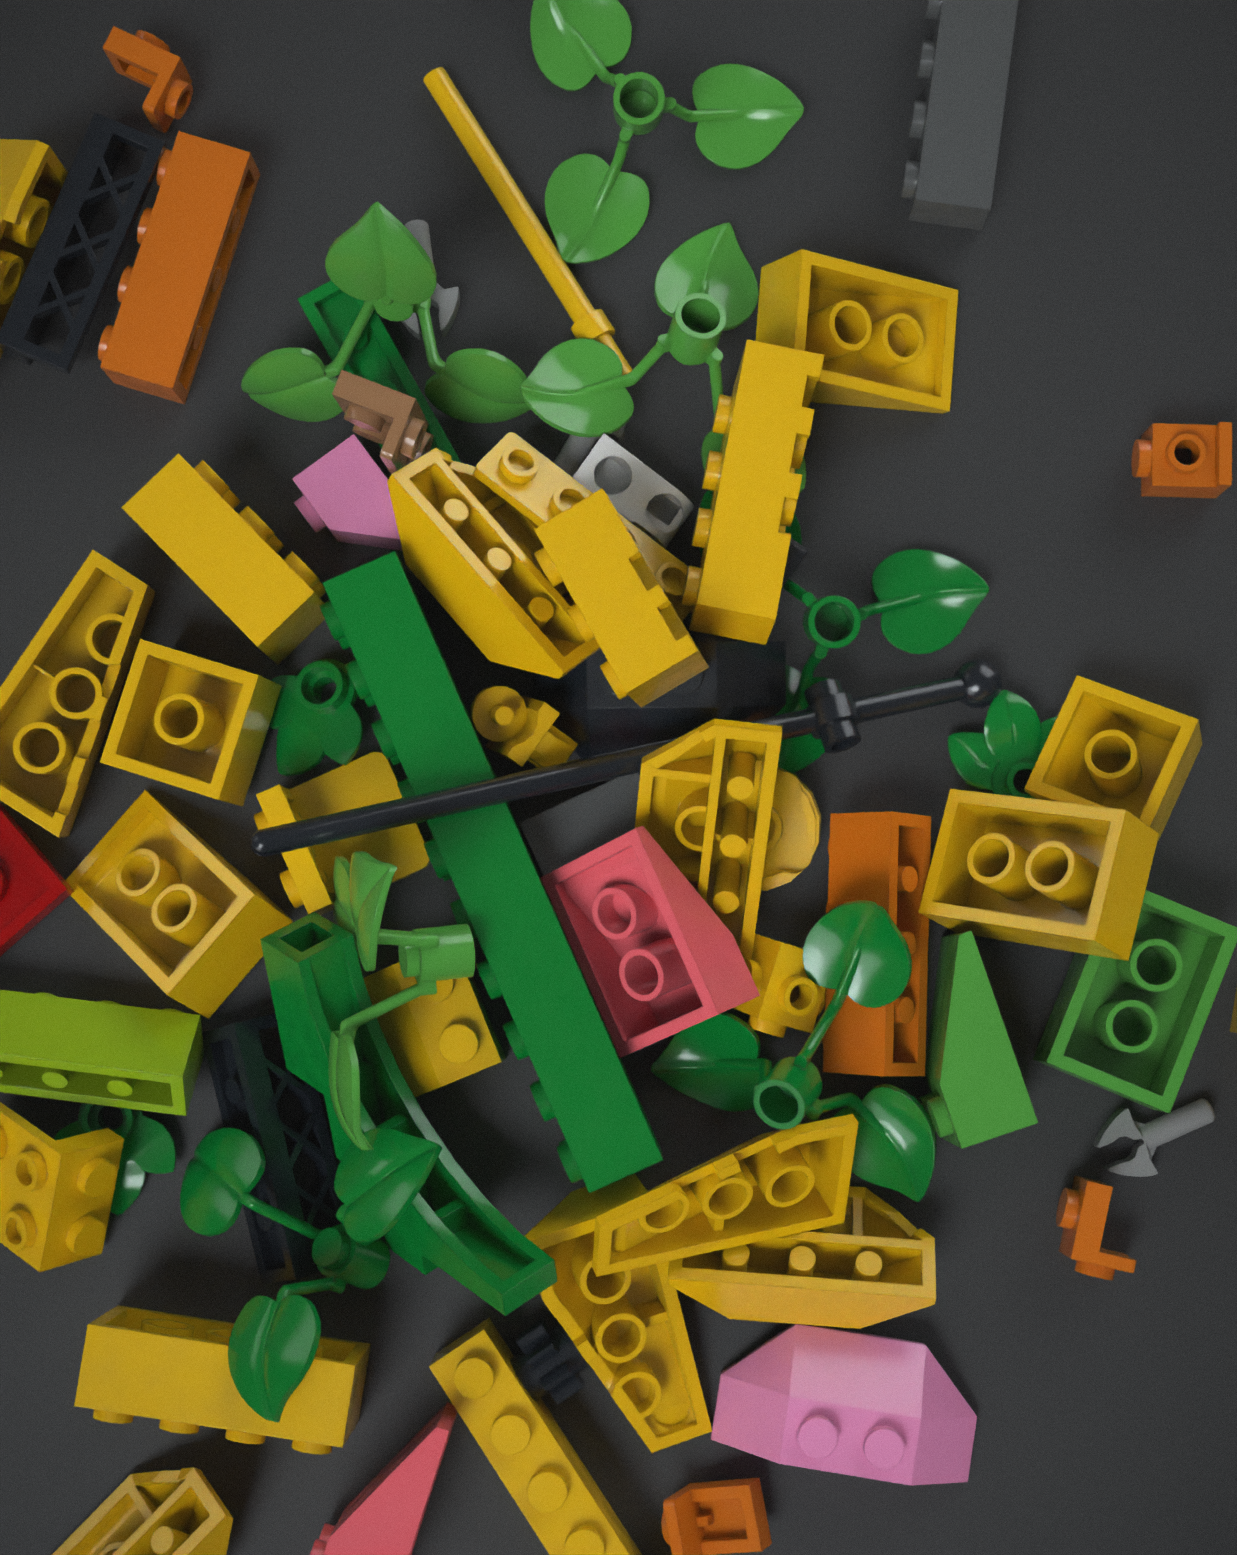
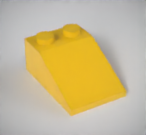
[755,249,958,414]
[66,790,293,1019]

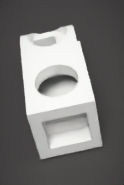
[573,433,694,549]

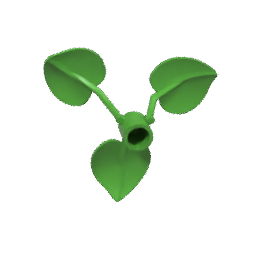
[530,0,804,264]
[241,201,531,424]
[520,222,807,494]
[328,851,475,1150]

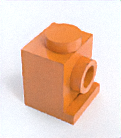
[1131,422,1232,498]

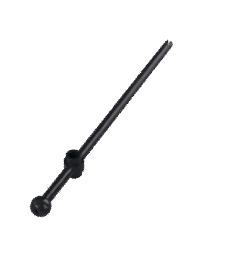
[251,659,1002,856]

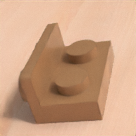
[332,370,433,474]

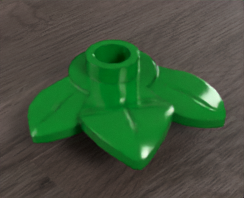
[268,659,363,777]
[947,690,1058,799]
[54,1103,176,1215]

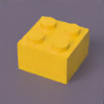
[100,639,282,807]

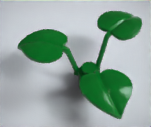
[698,490,989,773]
[651,900,937,1202]
[180,1128,442,1422]

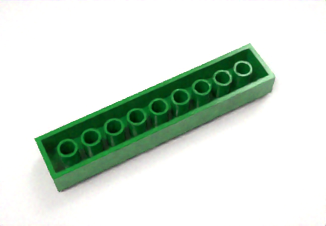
[319,551,663,1193]

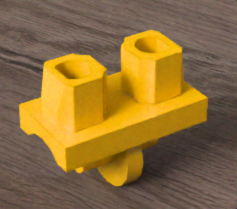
[470,685,578,768]

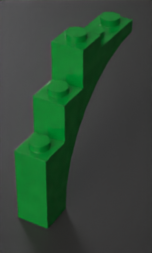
[260,912,558,1316]

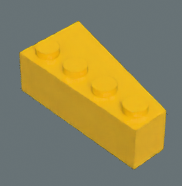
[681,339,825,645]
[0,550,156,838]

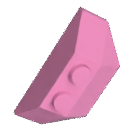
[710,1324,977,1486]

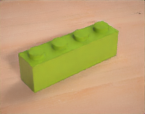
[0,989,204,1116]

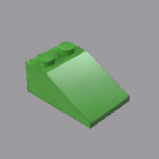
[918,931,1038,1149]

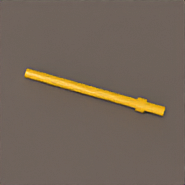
[423,67,632,375]

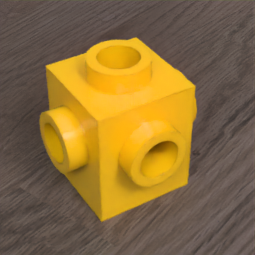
[733,934,826,1038]

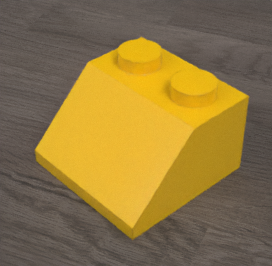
[1024,675,1202,846]
[363,962,506,1097]

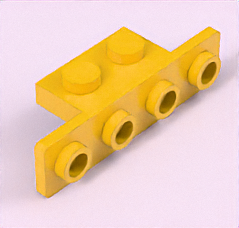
[474,432,693,622]

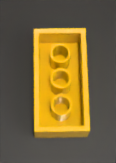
[74,1305,371,1455]

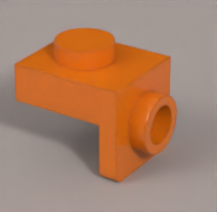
[102,26,193,133]
[1056,1176,1137,1281]
[661,1477,772,1555]

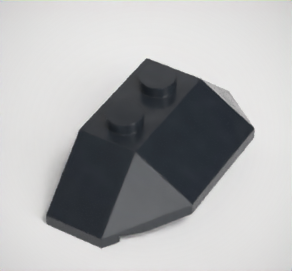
[533,641,786,758]

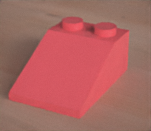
[540,826,760,1058]
[310,1402,458,1555]

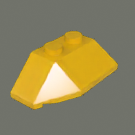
[387,448,601,679]
[635,719,783,960]
[668,1186,936,1329]
[52,1467,233,1555]

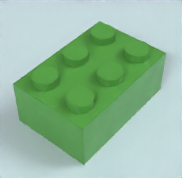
[1033,890,1237,1114]

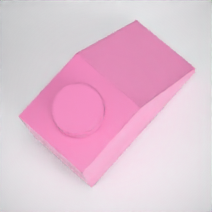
[292,434,403,551]

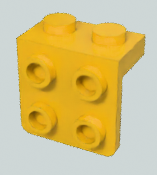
[254,752,430,915]
[0,1102,124,1273]

